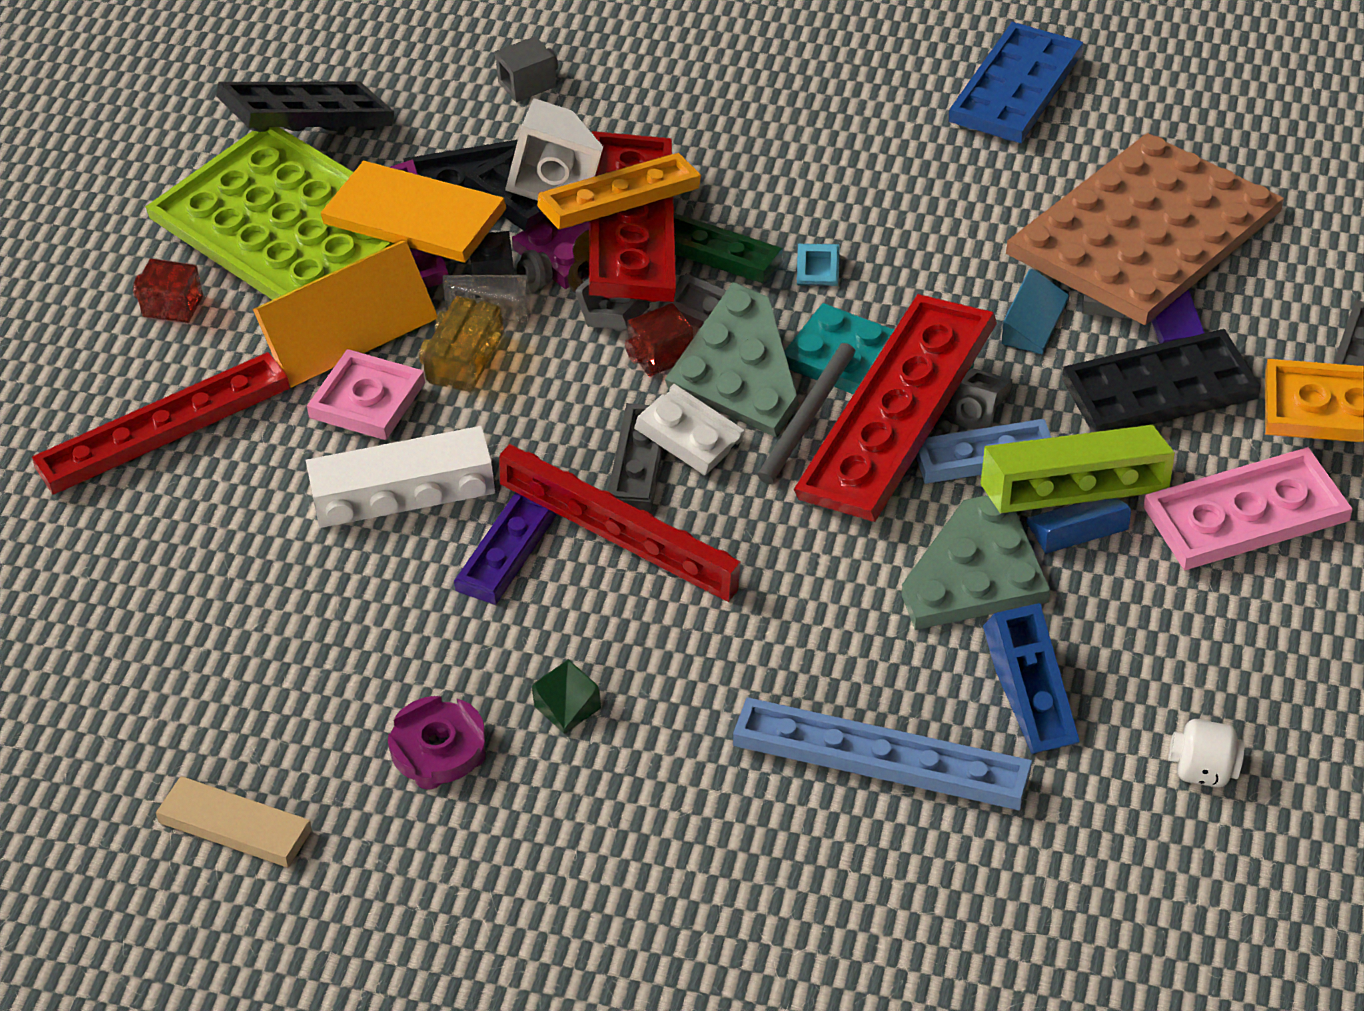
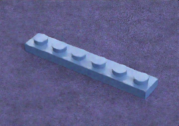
[733,697,1032,811]

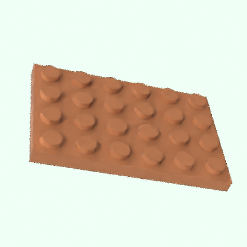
[1006,133,1284,325]

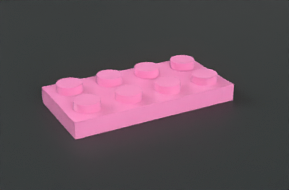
[1143,447,1352,571]

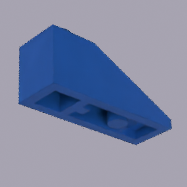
[983,603,1080,754]

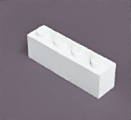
[306,426,495,528]

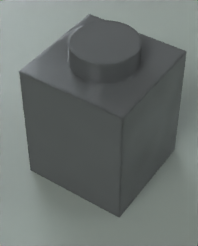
[495,36,558,102]

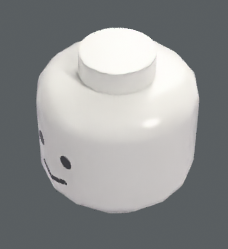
[1168,719,1245,788]

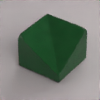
[532,659,601,734]

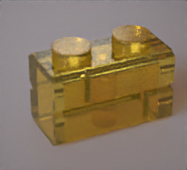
[419,296,504,392]

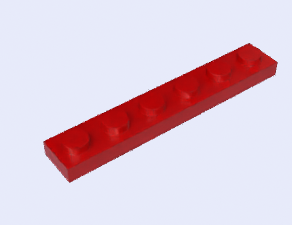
[32,352,290,495]
[499,444,741,602]

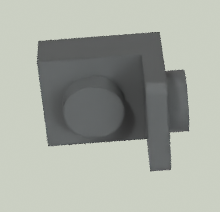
[948,368,1013,430]

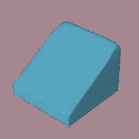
[797,244,840,286]

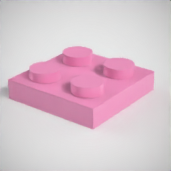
[307,349,425,440]

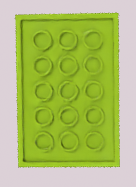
[145,127,395,300]

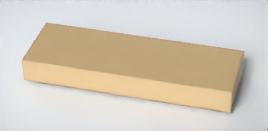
[156,776,312,868]

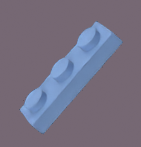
[916,419,1052,484]

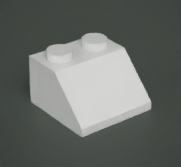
[505,98,603,201]

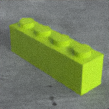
[981,425,1175,513]

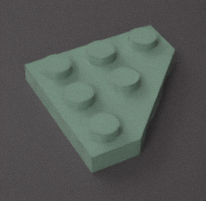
[665,282,799,438]
[902,495,1050,630]

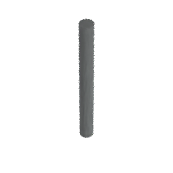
[757,343,856,484]

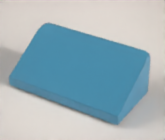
[1002,269,1069,354]

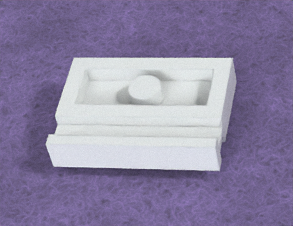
[634,384,744,475]

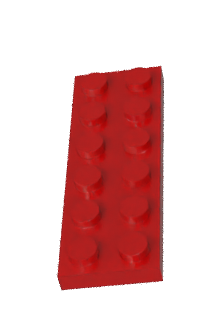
[589,131,676,302]
[794,294,997,522]

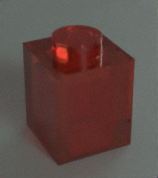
[133,258,203,323]
[625,303,693,377]

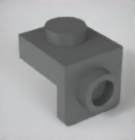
[576,278,650,331]

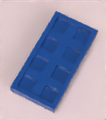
[949,22,1083,144]

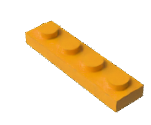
[537,152,701,230]

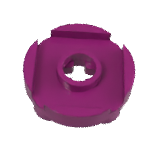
[388,696,486,789]

